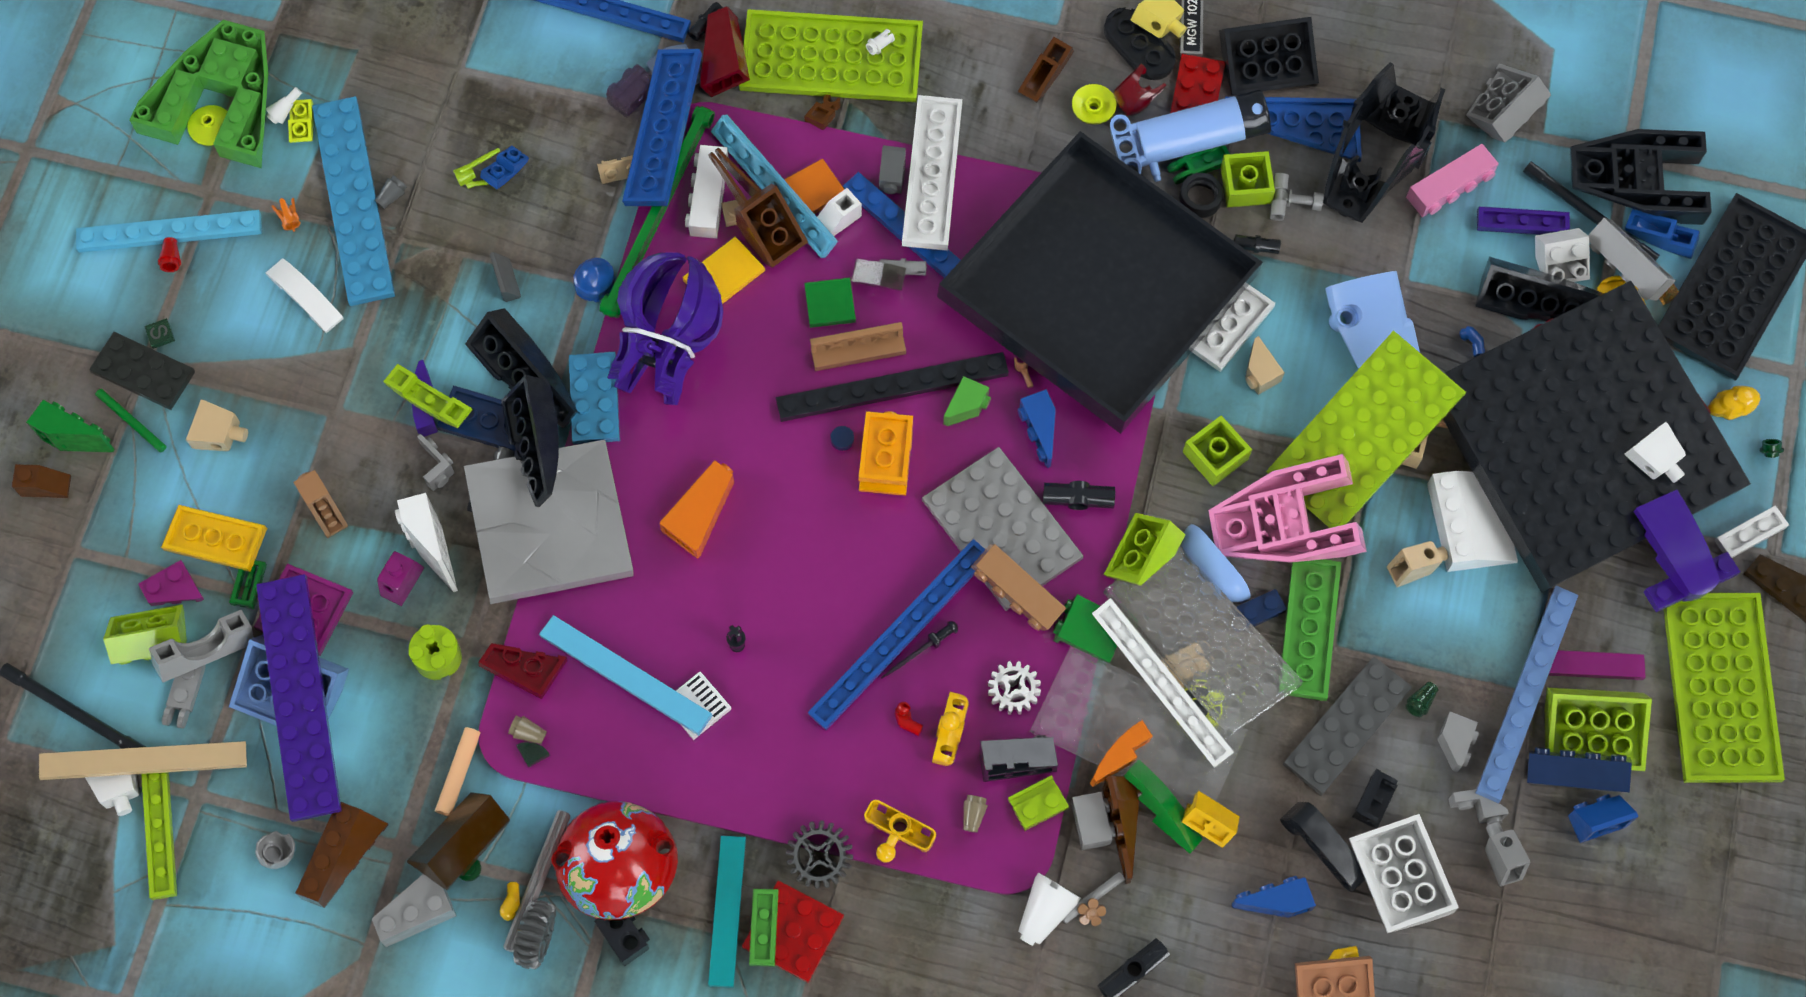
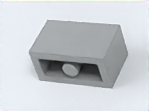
[1071,792,1115,851]

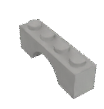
[149,610,254,682]

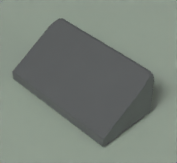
[490,252,521,302]

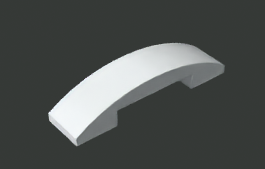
[266,258,344,333]

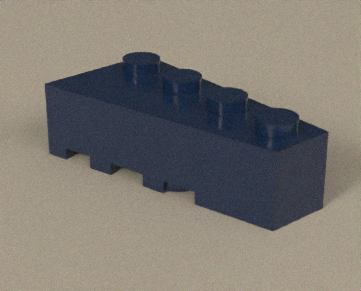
[1527,747,1632,793]

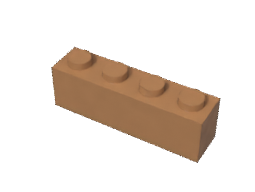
[293,470,348,538]
[971,544,1066,631]

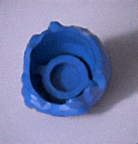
[573,258,615,302]

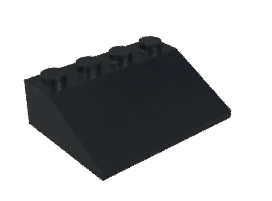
[1219,17,1319,96]

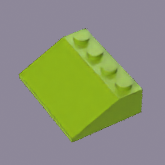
[1544,688,1652,771]

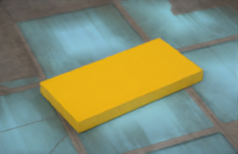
[161,505,268,572]

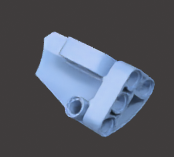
[1325,271,1420,369]

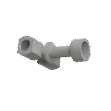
[1270,173,1324,221]

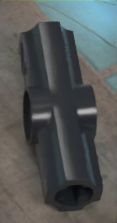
[1043,481,1115,510]
[1097,938,1170,997]

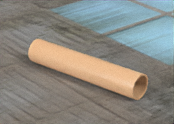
[435,727,481,816]

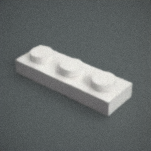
[1714,505,1789,558]

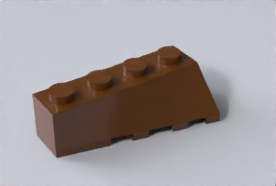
[295,802,389,908]

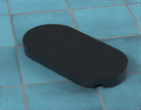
[1104,7,1176,80]

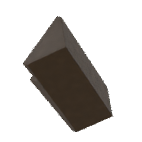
[407,792,510,890]

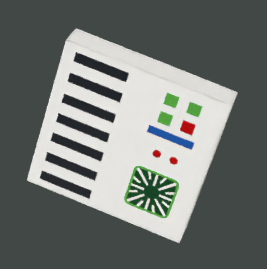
[676,672,731,740]

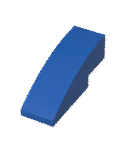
[1625,209,1700,259]

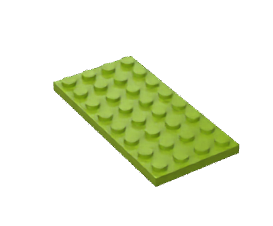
[739,9,923,103]
[1266,330,1466,528]
[1663,593,1785,783]

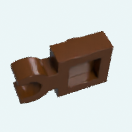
[804,94,841,130]

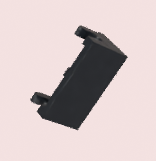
[1352,768,1398,829]

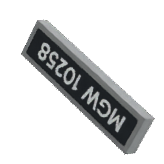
[1180,0,1203,57]

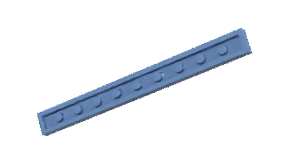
[1475,586,1578,803]

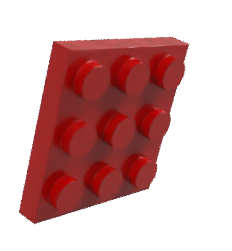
[742,880,844,983]

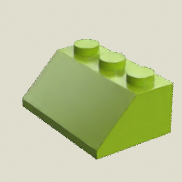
[103,604,187,665]

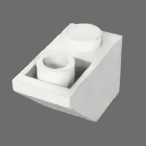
[817,188,862,236]

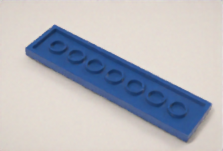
[622,49,702,206]

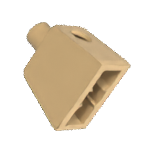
[186,400,248,451]
[1387,541,1448,587]

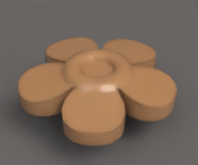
[1077,898,1106,926]

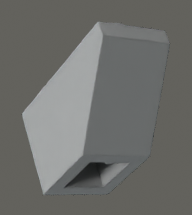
[1437,712,1479,772]

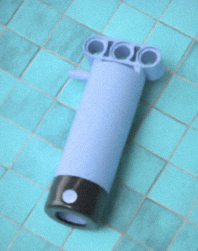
[1110,90,1271,182]

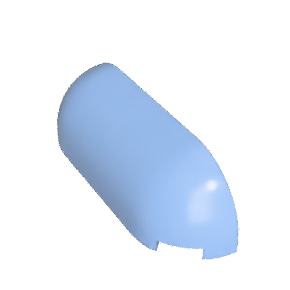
[1181,524,1251,603]

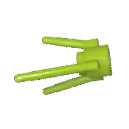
[453,148,500,189]

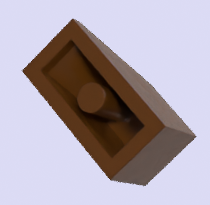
[12,464,71,498]

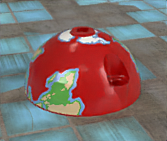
[551,801,678,920]

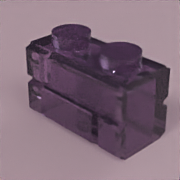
[606,64,652,118]

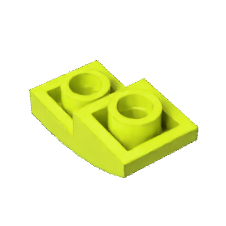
[288,99,314,143]

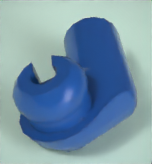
[1460,326,1485,357]

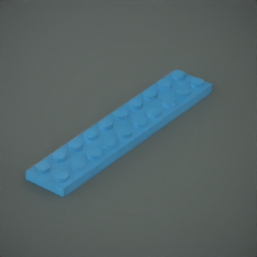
[312,96,395,306]

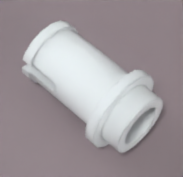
[866,29,895,55]

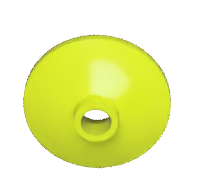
[1072,84,1117,125]
[187,105,228,146]

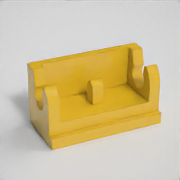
[1182,791,1240,848]

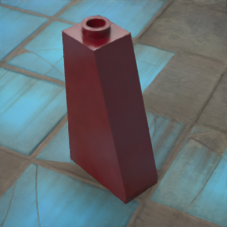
[700,6,750,97]

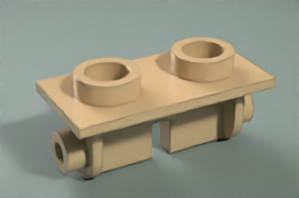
[597,155,633,184]

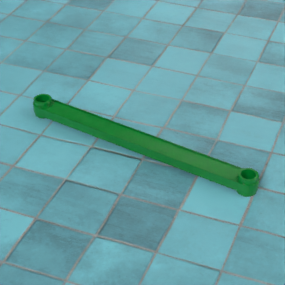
[599,106,715,318]

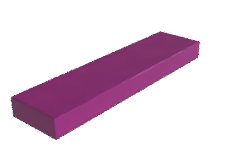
[1548,650,1646,680]

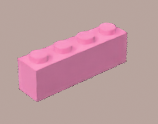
[1406,144,1499,217]

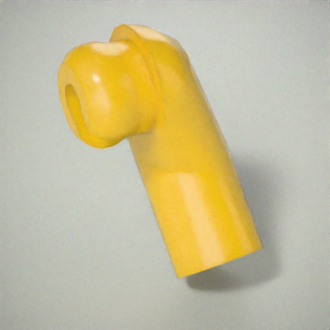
[1328,946,1359,960]

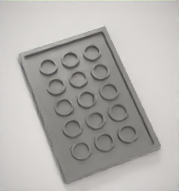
[922,447,1083,611]

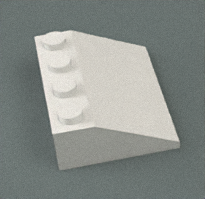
[1427,471,1518,572]
[395,493,458,592]
[1349,814,1459,934]

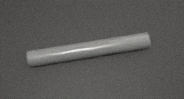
[1062,872,1125,924]

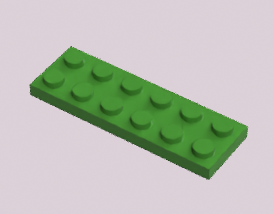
[1278,559,1341,701]

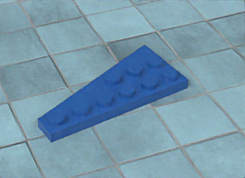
[1225,96,1362,162]

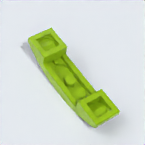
[383,364,472,428]

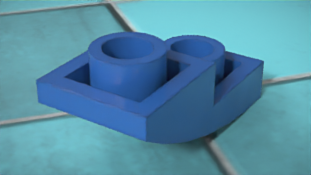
[480,146,529,189]

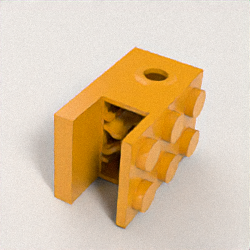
[859,411,913,496]

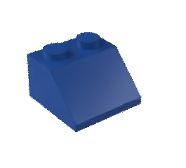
[1568,794,1639,843]

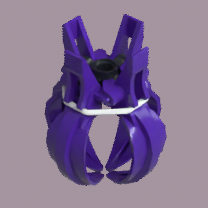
[607,252,723,405]

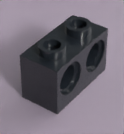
[594,916,650,967]

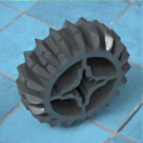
[786,820,854,889]
[513,900,556,969]

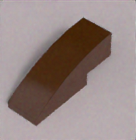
[1018,37,1074,103]

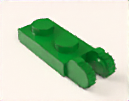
[1167,145,1230,184]

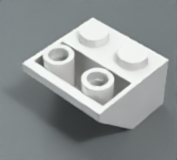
[1535,228,1590,282]

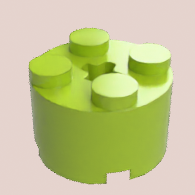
[409,624,462,680]

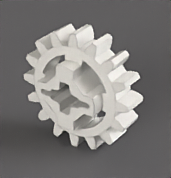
[988,661,1041,715]

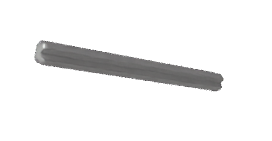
[503,810,570,953]

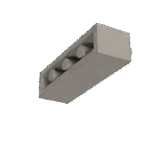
[1588,218,1676,301]

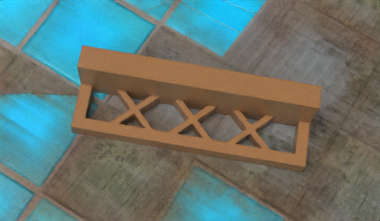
[810,322,906,371]

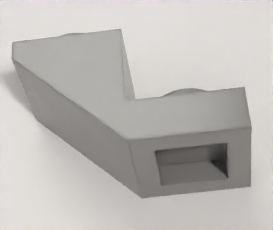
[1448,789,1509,825]

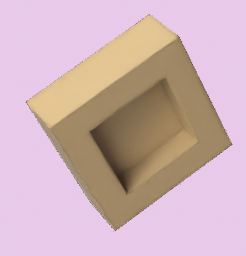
[721,200,740,227]

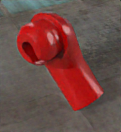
[895,702,924,736]

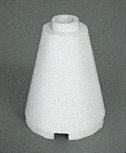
[1018,873,1081,946]

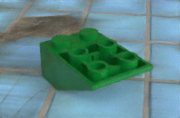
[26,400,115,453]

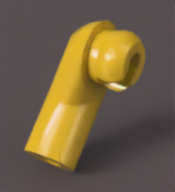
[499,882,520,921]

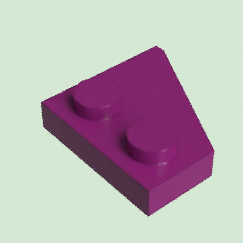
[138,560,204,606]

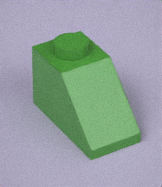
[944,377,991,426]

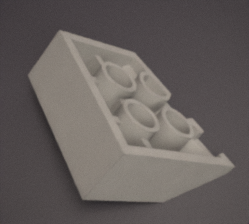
[1466,64,1551,143]

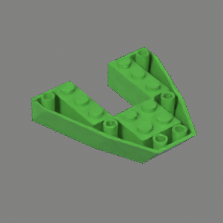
[129,20,268,168]

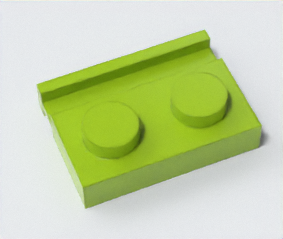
[1008,775,1069,831]

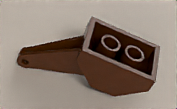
[708,148,808,268]

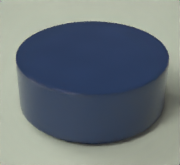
[831,426,854,451]

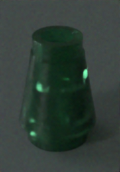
[1406,682,1439,718]

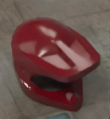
[1113,63,1167,116]

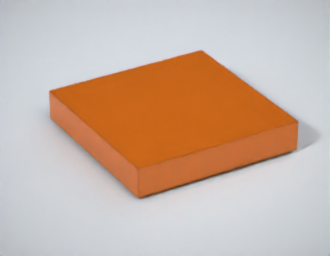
[784,158,844,214]

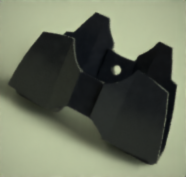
[1323,62,1445,223]

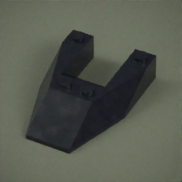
[1570,129,1712,225]

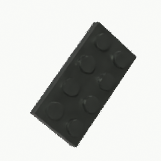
[89,332,195,410]

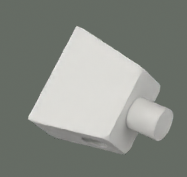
[1625,422,1686,483]
[85,774,140,816]

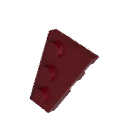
[478,643,567,699]

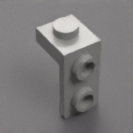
[417,434,454,491]

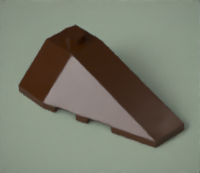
[1103,776,1141,884]

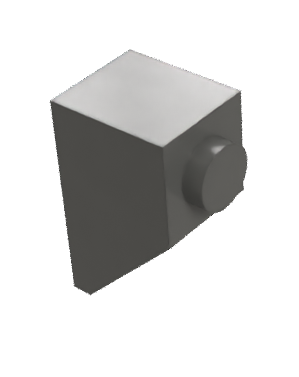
[879,145,906,194]

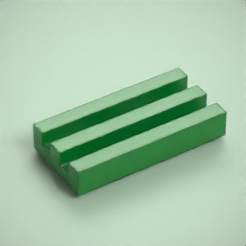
[229,560,267,609]

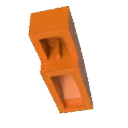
[1090,720,1153,787]

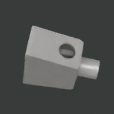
[1485,822,1531,887]

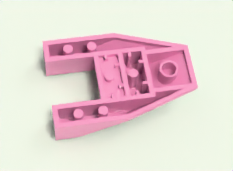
[1208,454,1367,562]

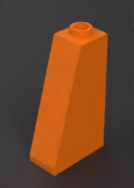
[659,460,734,559]

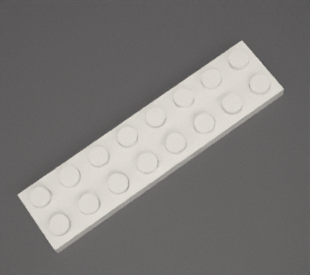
[902,95,962,251]

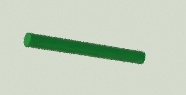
[95,389,167,453]

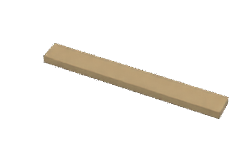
[39,741,247,780]

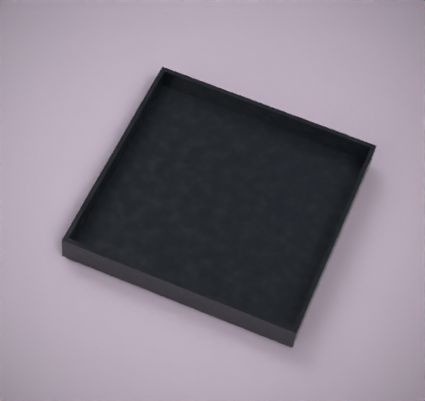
[937,131,1263,434]
[1443,281,1751,593]

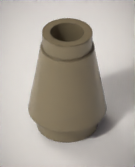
[508,715,547,745]
[963,795,988,833]

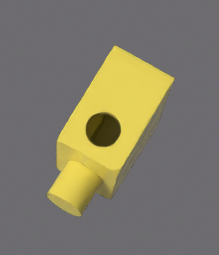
[1131,0,1187,38]

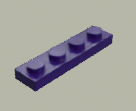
[1477,206,1570,235]

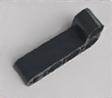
[1280,802,1365,892]

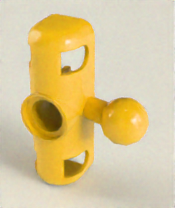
[932,692,969,766]
[864,800,936,863]

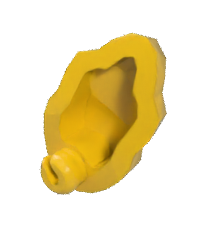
[1708,386,1761,420]

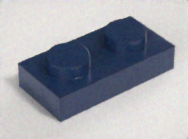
[1233,589,1287,631]

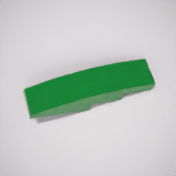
[1123,760,1203,854]

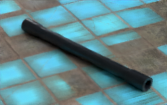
[1523,161,1660,261]
[0,663,146,749]

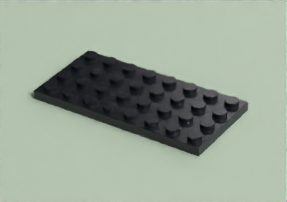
[1658,193,1806,381]

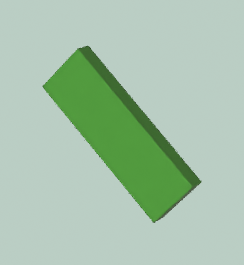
[749,889,779,967]

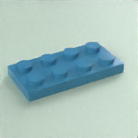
[569,352,620,445]

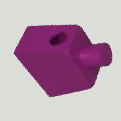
[377,551,424,607]

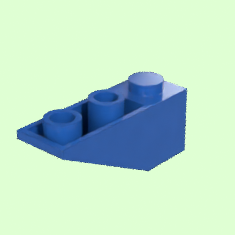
[1017,389,1056,468]
[1231,876,1316,918]

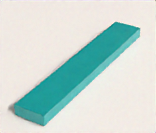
[708,836,746,988]

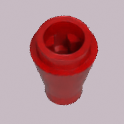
[158,237,181,272]

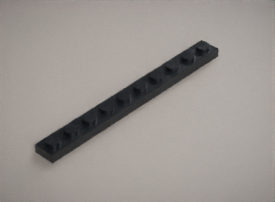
[776,352,1009,422]

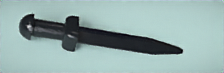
[881,621,958,679]

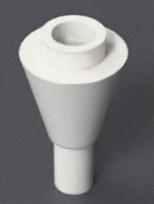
[266,87,302,124]

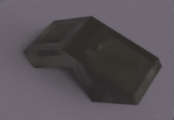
[851,259,906,291]

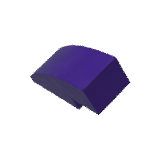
[412,360,438,437]

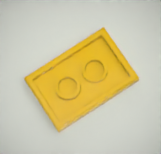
[682,237,765,304]

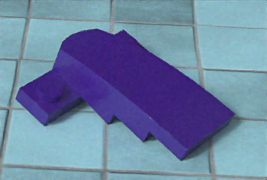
[1634,490,1741,612]

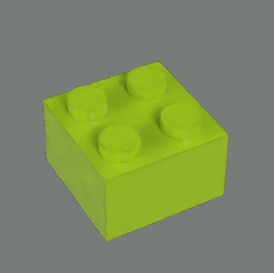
[1221,151,1275,208]
[1182,415,1252,487]

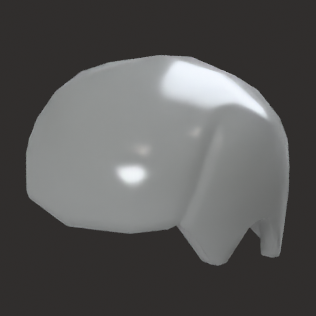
[255,831,295,869]

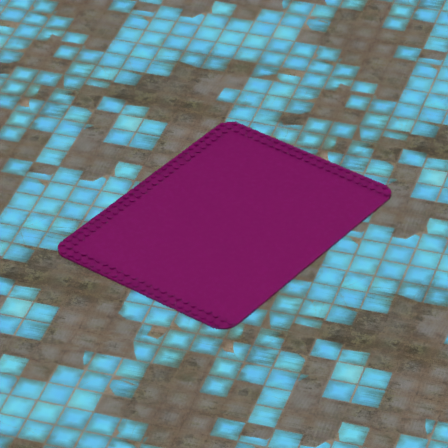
[479,102,1155,895]

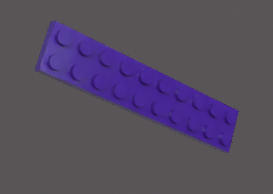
[256,574,342,822]

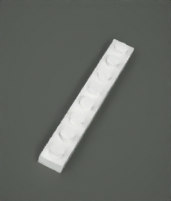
[1092,598,1234,768]

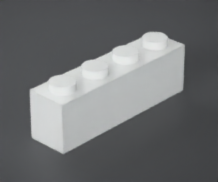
[685,145,728,239]

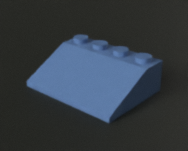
[229,635,349,726]

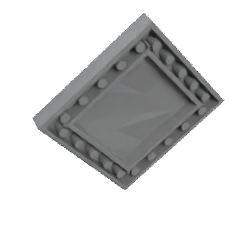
[464,440,634,604]

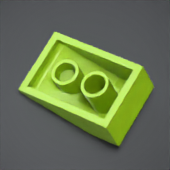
[1104,513,1186,586]

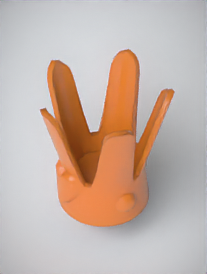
[271,198,301,232]

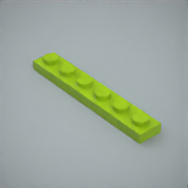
[141,772,177,900]

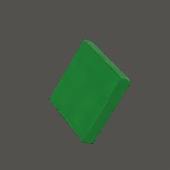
[804,278,856,328]

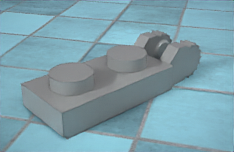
[162,665,206,729]

